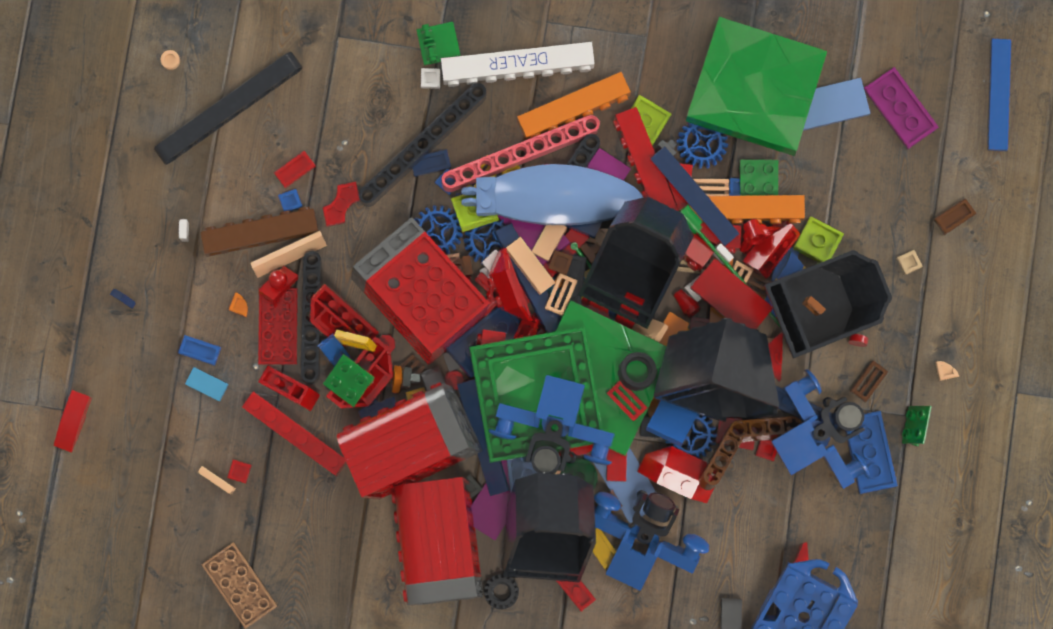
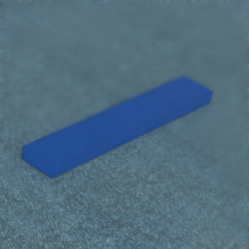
[988,38,1011,152]

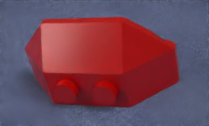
[488,248,533,322]
[310,284,379,346]
[326,337,393,409]
[637,446,715,503]

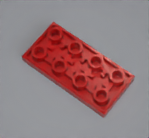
[690,259,773,329]
[258,288,298,365]

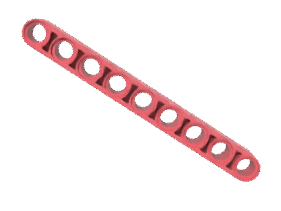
[442,115,600,192]

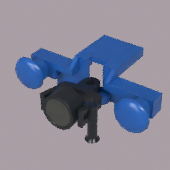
[594,490,710,591]

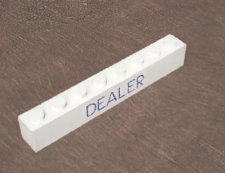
[441,42,594,87]

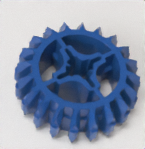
[676,122,728,169]
[414,205,463,255]
[464,219,509,265]
[665,414,717,458]

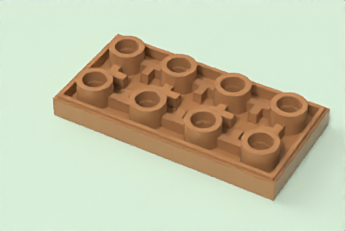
[202,542,278,629]

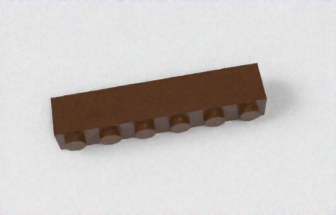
[200,207,319,257]

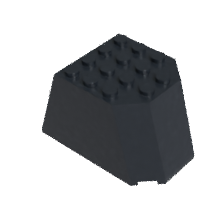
[578,197,694,329]
[764,250,892,359]
[654,318,779,422]
[503,472,596,582]

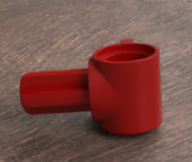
[739,219,780,254]
[475,272,497,318]

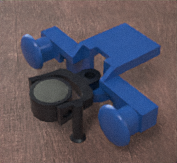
[771,369,870,489]
[489,375,615,474]

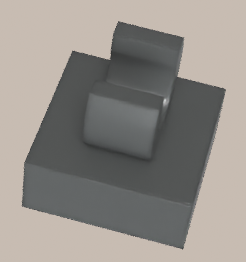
[654,139,677,156]

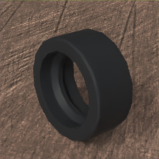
[618,352,657,391]

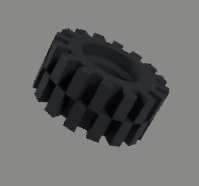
[484,574,519,610]

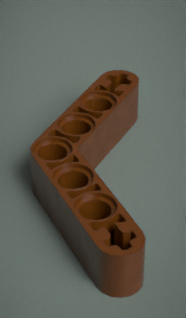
[699,416,802,490]

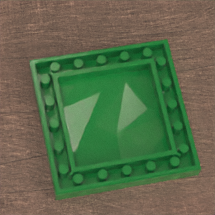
[686,17,827,156]
[556,301,666,456]
[469,326,604,463]

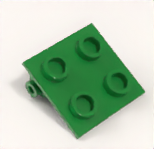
[416,22,461,66]
[739,160,779,196]
[323,354,374,407]
[902,406,932,446]

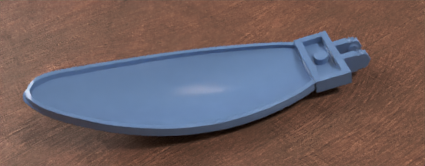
[461,164,644,225]

